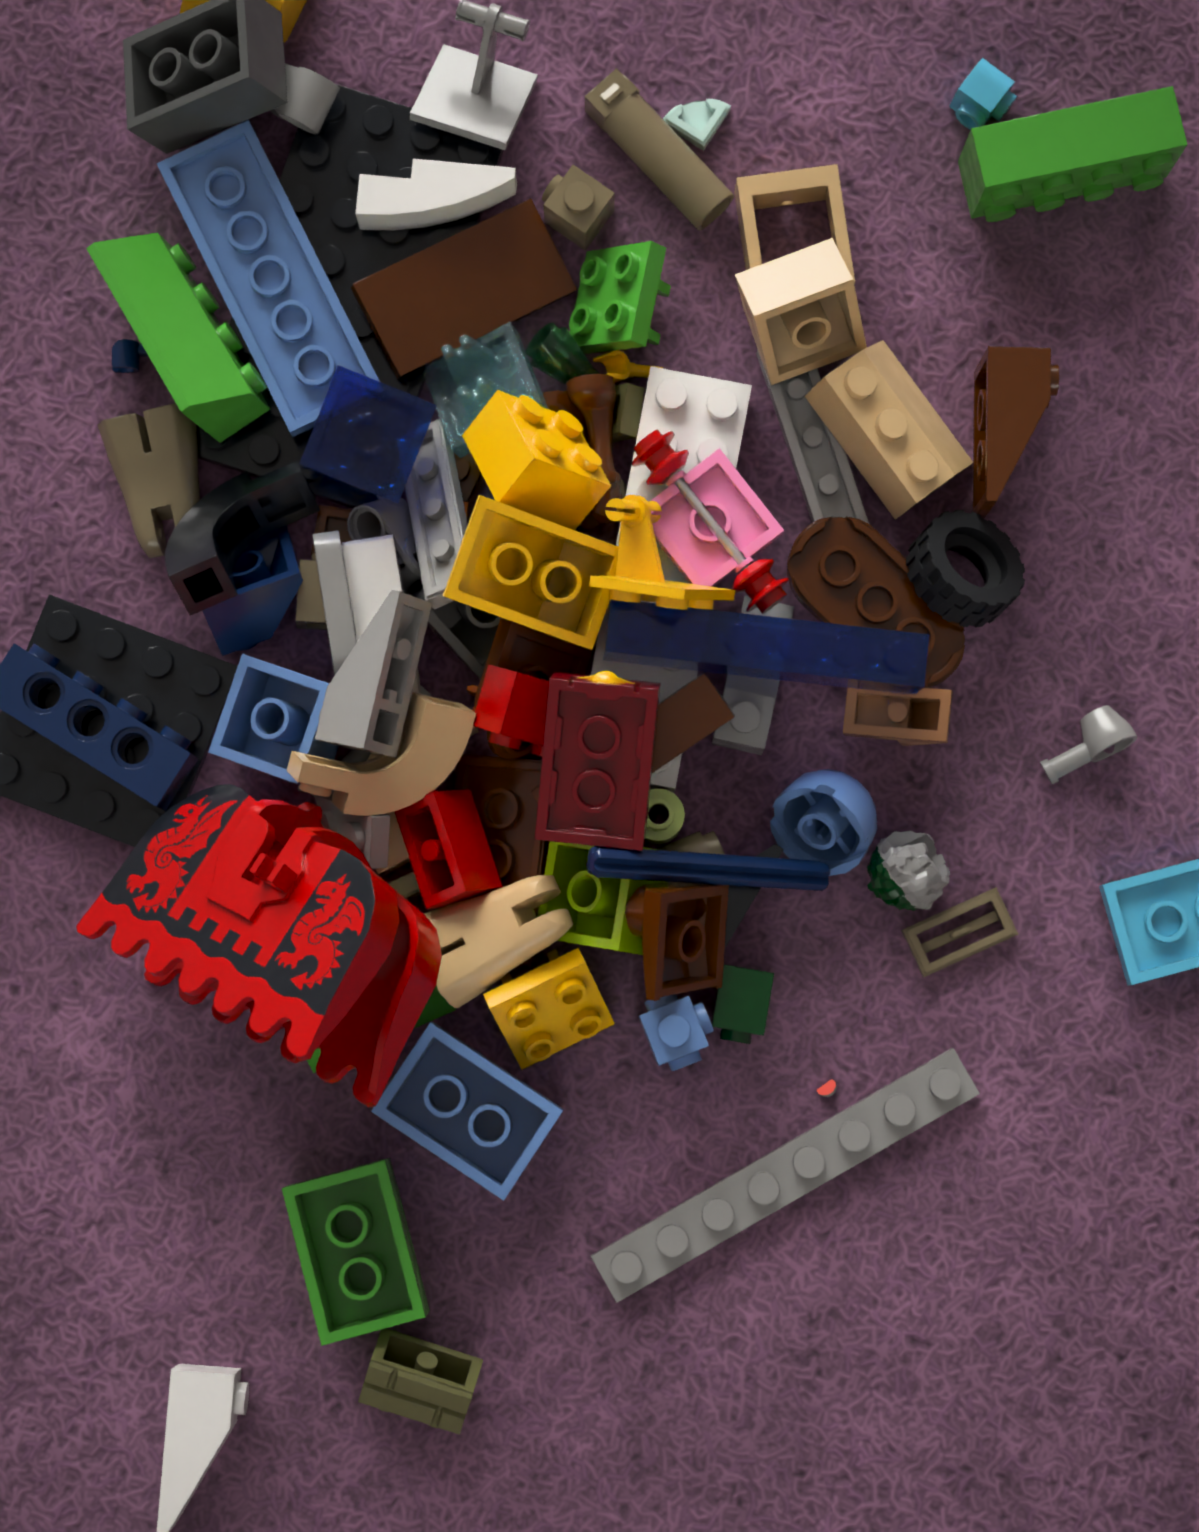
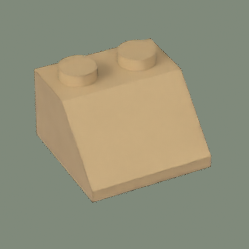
[735,238,867,385]

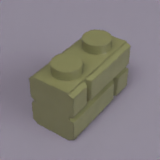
[358,1328,483,1435]

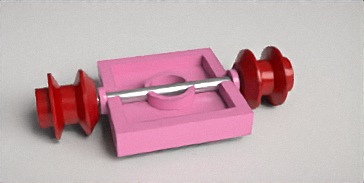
[632,430,789,614]

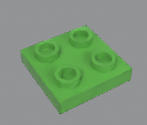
[566,241,671,354]

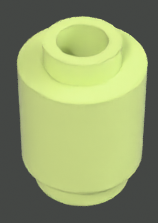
[645,789,685,844]

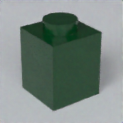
[711,965,774,1044]

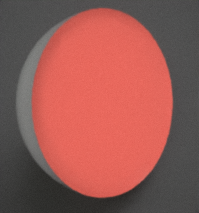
[817,1079,837,1097]

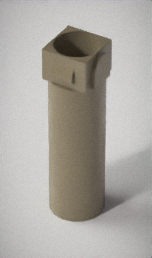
[585,68,735,231]

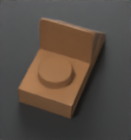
[843,682,953,746]

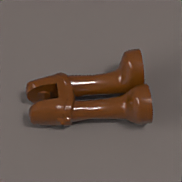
[532,374,622,533]

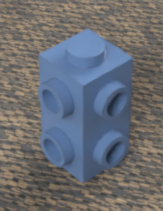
[638,994,714,1071]

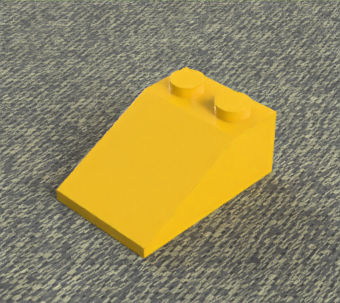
[443,495,618,650]

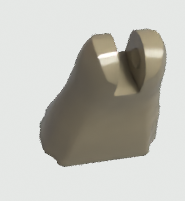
[97,403,200,558]

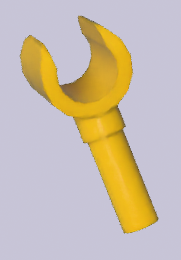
[593,350,663,383]

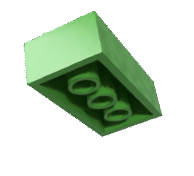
[958,86,1187,222]

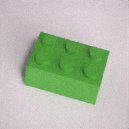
[282,1157,430,1346]

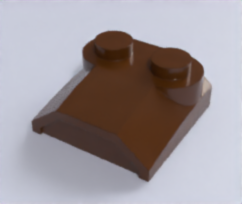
[625,882,729,1001]

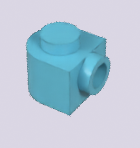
[949,58,1017,130]

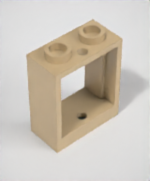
[734,164,855,285]

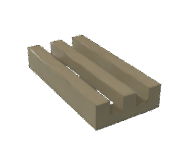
[901,887,1018,977]

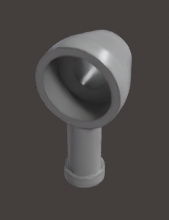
[1040,705,1138,784]

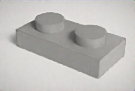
[318,794,390,869]

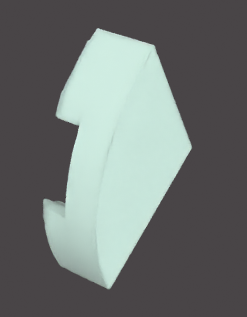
[663,99,731,151]

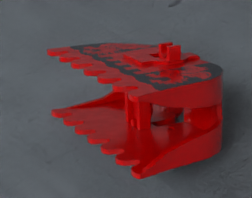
[76,784,442,1107]

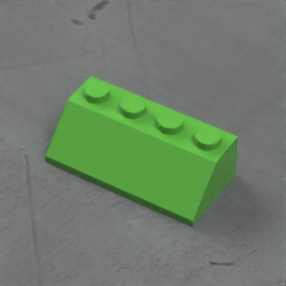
[86,232,270,443]

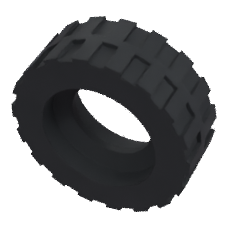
[906,510,1025,628]

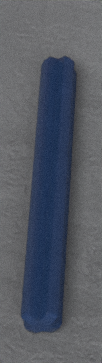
[586,846,830,891]

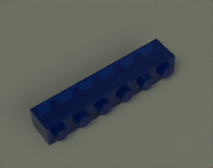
[603,600,929,695]

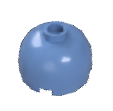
[770,769,877,876]

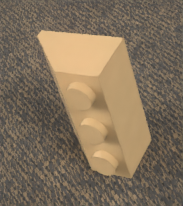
[805,340,973,520]

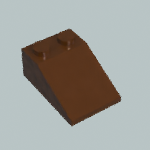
[972,346,1059,519]

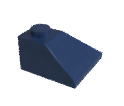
[202,525,303,656]

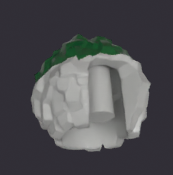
[867,830,950,911]

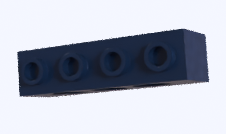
[0,643,199,811]

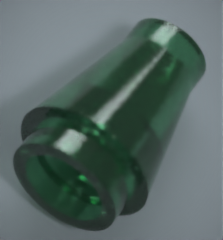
[526,323,601,385]

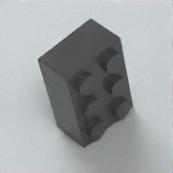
[123,0,288,154]

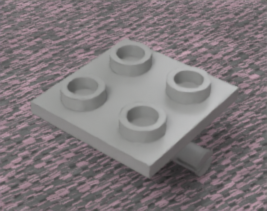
[410,0,538,150]

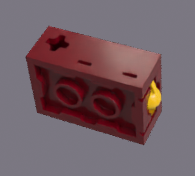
[535,671,661,851]

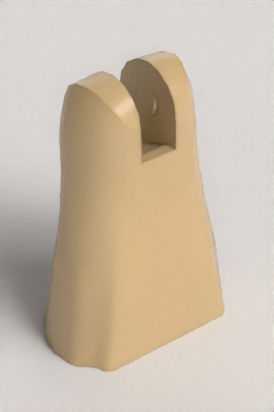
[424,875,574,1008]

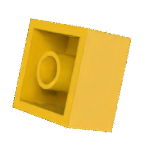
[462,390,611,530]

